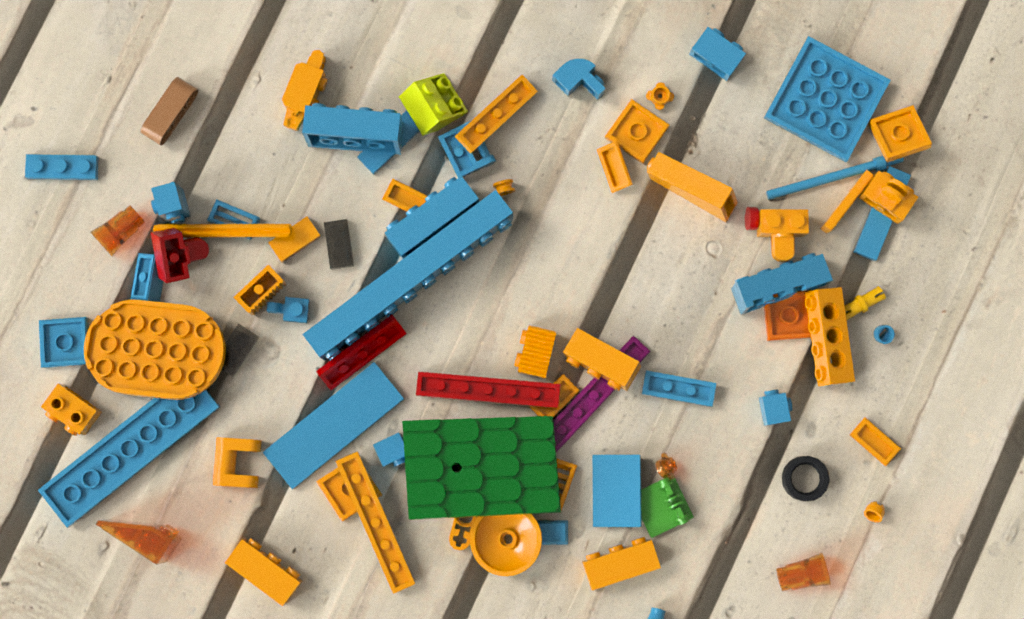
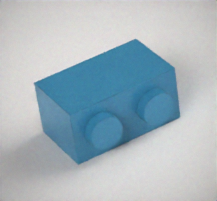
[689,27,746,81]

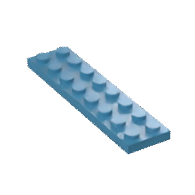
[38,389,220,528]

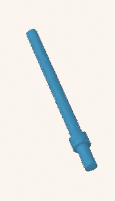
[766,156,904,200]

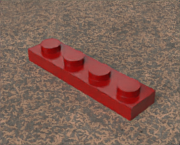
[316,314,407,390]

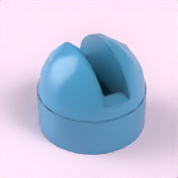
[873,325,895,344]

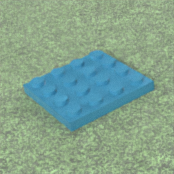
[764,36,891,162]

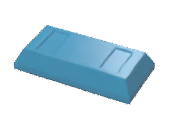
[537,520,568,545]

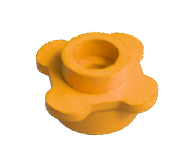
[646,82,674,110]

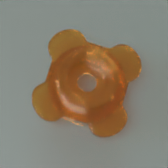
[656,453,677,480]

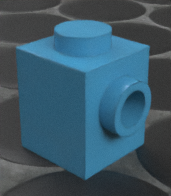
[759,389,792,426]
[373,433,405,467]

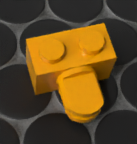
[858,171,918,224]
[757,209,809,262]

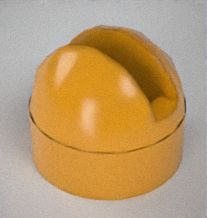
[864,501,885,522]

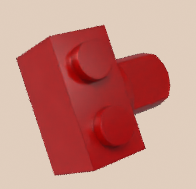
[151,228,209,283]

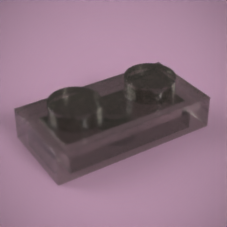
[324,219,354,270]
[222,323,259,377]

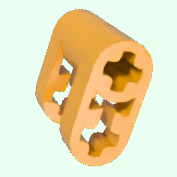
[213,437,262,488]

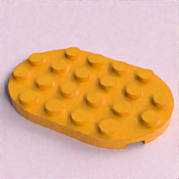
[84,300,226,400]

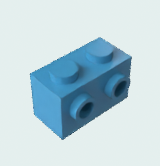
[151,182,191,225]

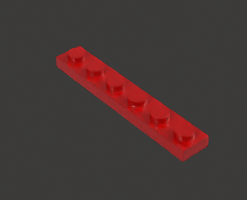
[416,372,561,409]

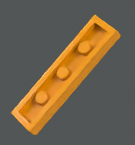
[455,74,538,154]

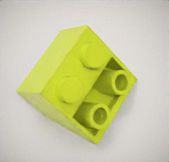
[398,73,468,136]

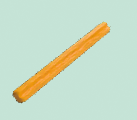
[153,224,292,237]

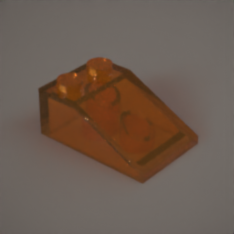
[95,519,182,565]

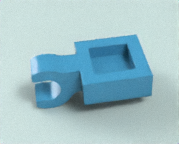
[267,297,310,323]

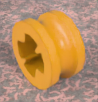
[493,179,516,196]

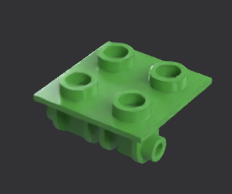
[641,474,694,538]

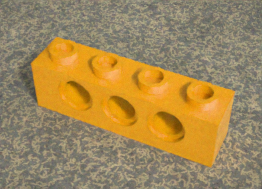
[805,287,855,386]

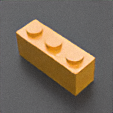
[563,328,641,391]
[582,537,661,591]
[225,538,303,606]

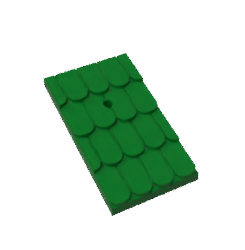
[402,416,561,520]

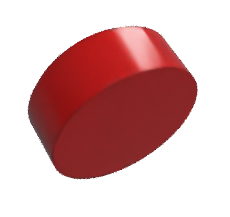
[745,207,760,230]

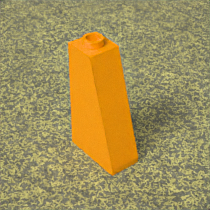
[647,152,738,223]

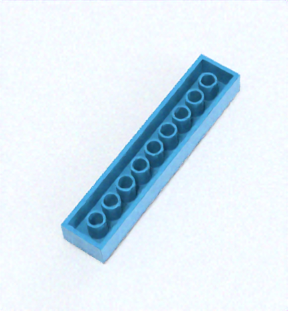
[302,190,513,361]

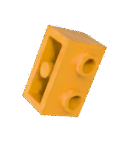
[41,383,102,436]

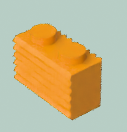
[233,265,287,315]
[514,325,556,379]

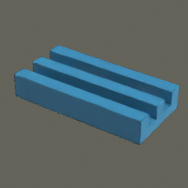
[207,199,260,240]

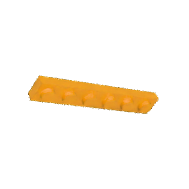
[335,451,415,594]

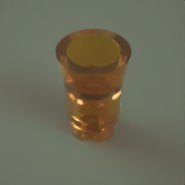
[90,205,145,257]
[776,552,831,591]

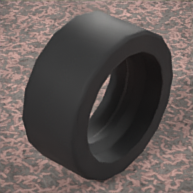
[782,456,830,501]

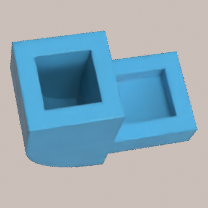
[552,59,606,100]

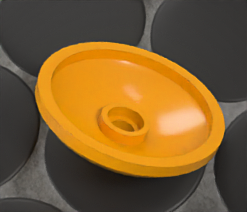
[470,514,542,576]

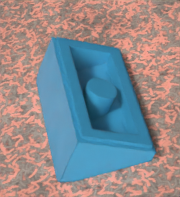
[130,253,163,302]

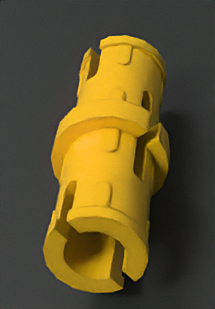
[844,286,886,320]

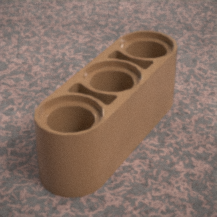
[140,77,198,146]

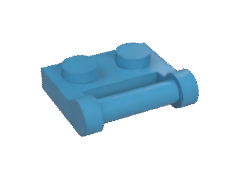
[438,120,496,178]

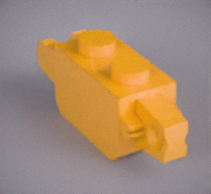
[282,50,328,131]

